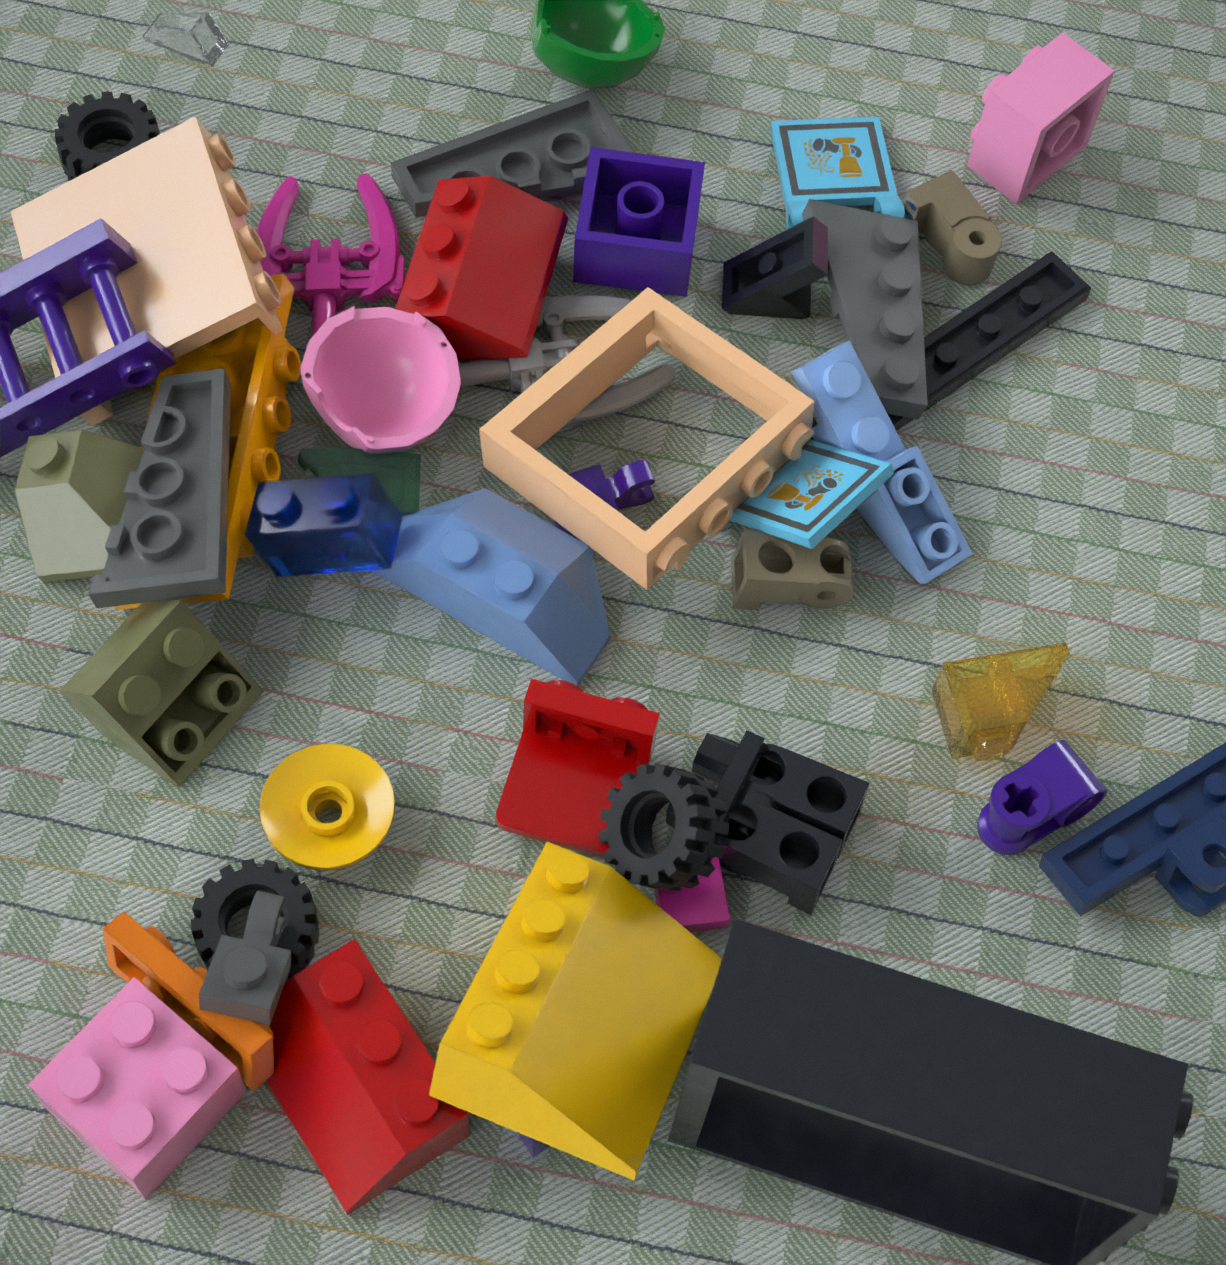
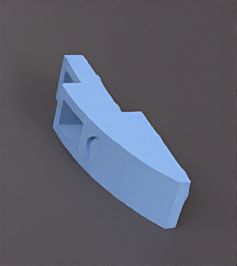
[791,340,973,584]

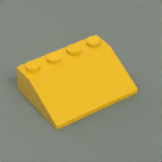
[429,842,722,1180]

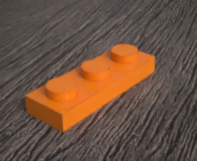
[102,911,274,1091]

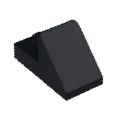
[722,216,828,319]

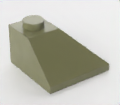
[15,429,144,582]

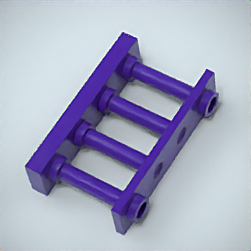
[0,218,177,457]

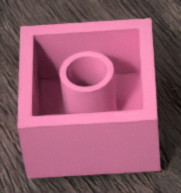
[967,32,1115,204]
[28,977,247,1200]

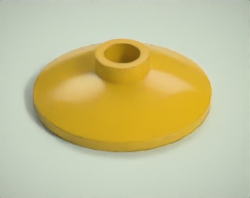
[259,744,395,871]

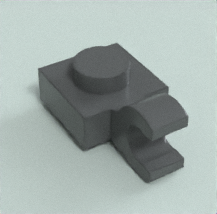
[199,891,291,1025]

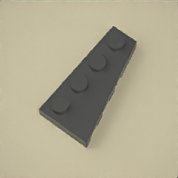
[391,89,635,218]
[802,199,928,419]
[88,369,231,608]

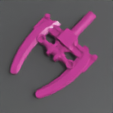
[256,173,404,338]

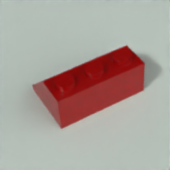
[395,176,569,361]
[266,939,470,1215]

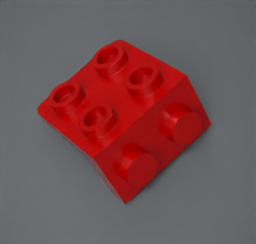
[496,678,660,858]

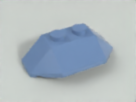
[365,488,610,686]

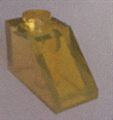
[931,642,1070,761]

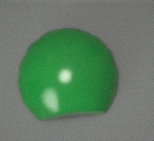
[532,0,665,88]

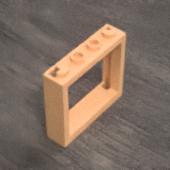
[479,287,815,590]

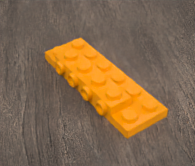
[114,274,301,610]

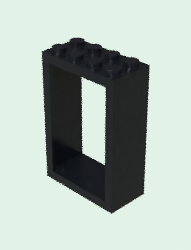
[668,919,1193,1265]

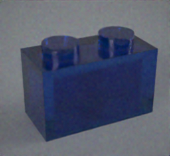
[245,473,403,577]

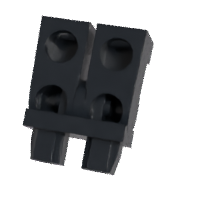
[666,731,869,915]

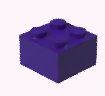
[573,147,705,297]

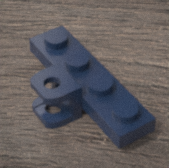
[1039,742,1226,917]

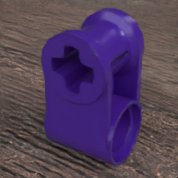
[977,740,1108,855]

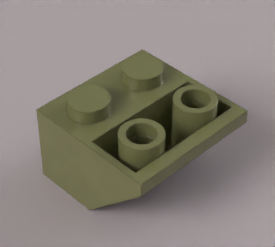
[60,599,264,787]

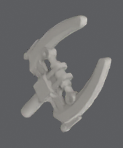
[458,295,675,429]

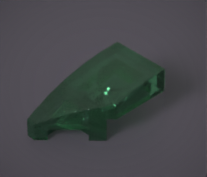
[297,448,421,518]

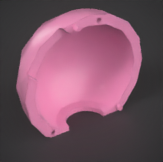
[300,306,461,455]

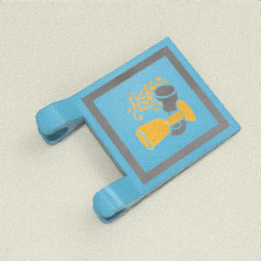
[770,116,905,229]
[729,439,894,549]

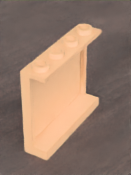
[11,116,283,426]

